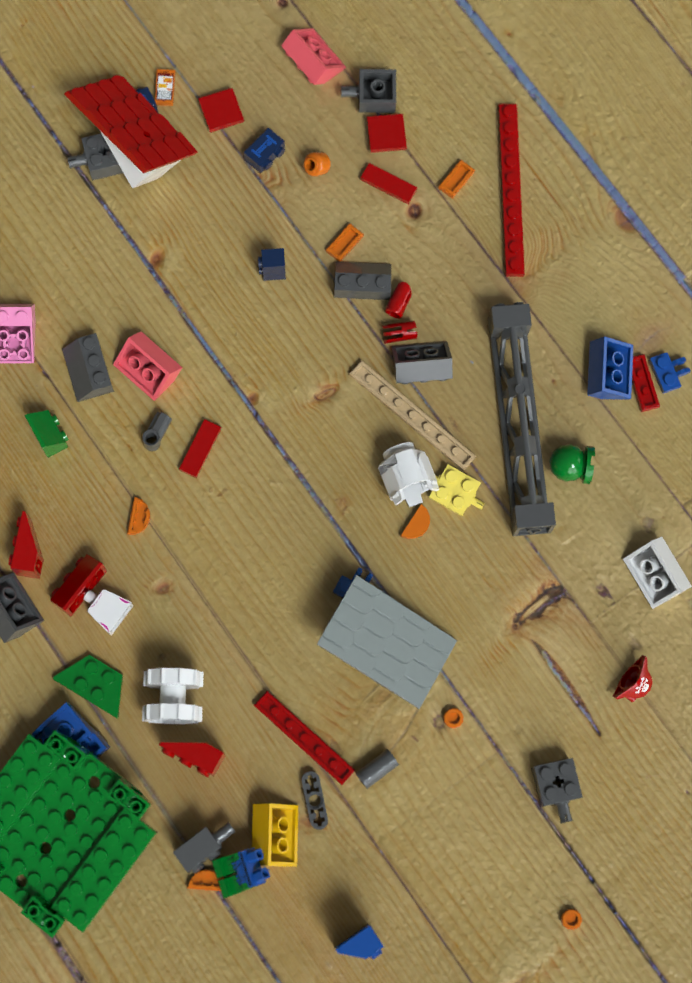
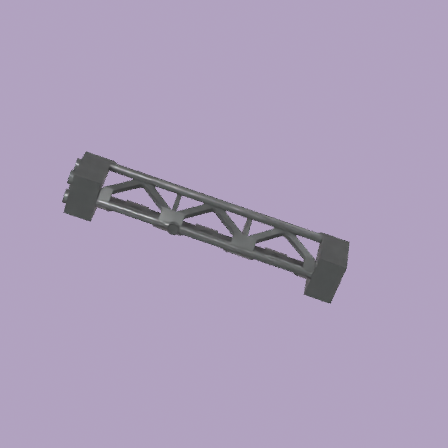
[488,302,556,536]

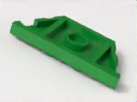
[53,655,123,719]

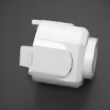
[378,442,439,508]

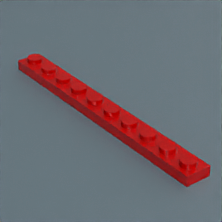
[498,104,525,277]

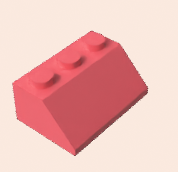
[281,28,346,85]
[113,332,182,401]

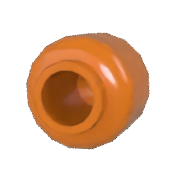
[303,151,331,176]

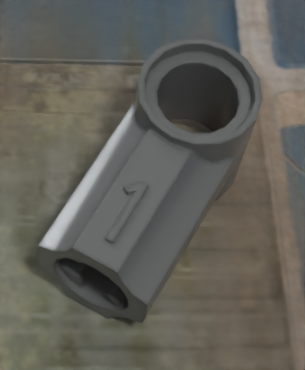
[142,412,172,451]

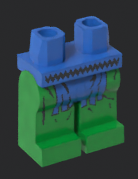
[212,847,270,899]

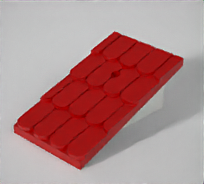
[64,75,198,188]

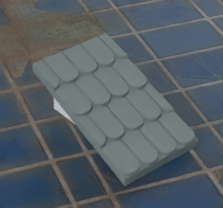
[317,575,457,709]

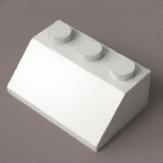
[623,537,692,609]

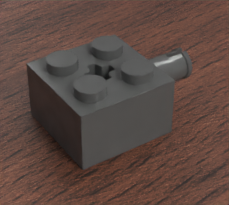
[341,69,396,113]
[67,134,123,180]
[531,758,583,824]
[173,822,235,873]

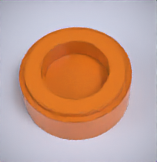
[443,708,464,729]
[561,909,582,930]

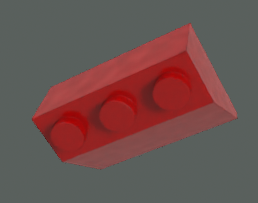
[50,554,107,617]

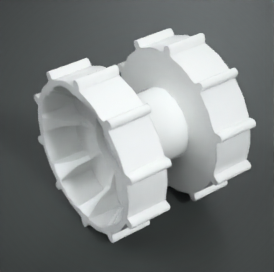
[142,668,204,724]

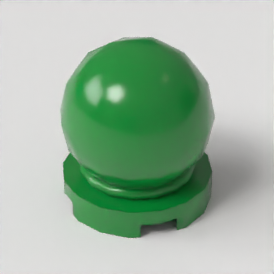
[549,444,595,484]

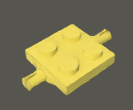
[429,464,485,517]

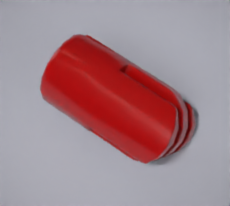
[385,282,412,319]
[382,321,418,344]

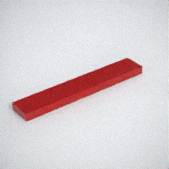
[254,691,355,785]

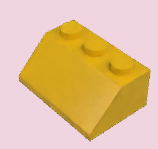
[252,803,298,867]

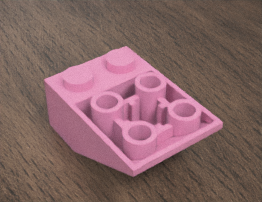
[0,304,36,363]

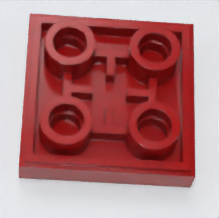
[198,88,244,133]
[367,114,407,153]

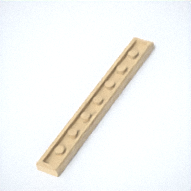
[349,360,476,472]

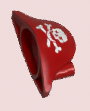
[612,655,652,702]

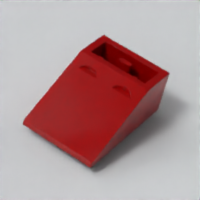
[9,511,44,579]
[159,742,226,778]

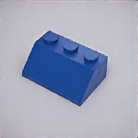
[587,336,633,400]
[335,924,384,960]

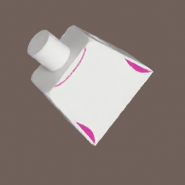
[83,589,133,636]

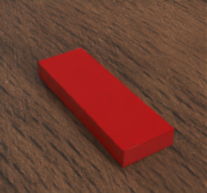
[360,163,417,205]
[632,354,660,412]
[179,419,222,478]

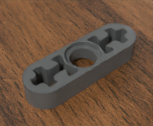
[302,771,328,830]

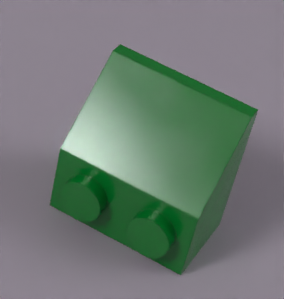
[24,410,69,458]

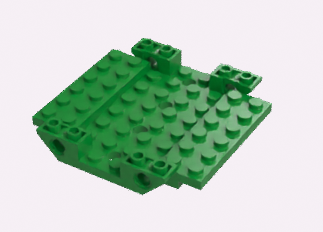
[0,730,157,938]

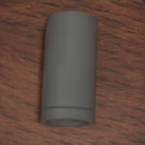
[355,749,399,789]

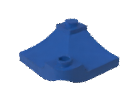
[32,702,110,758]

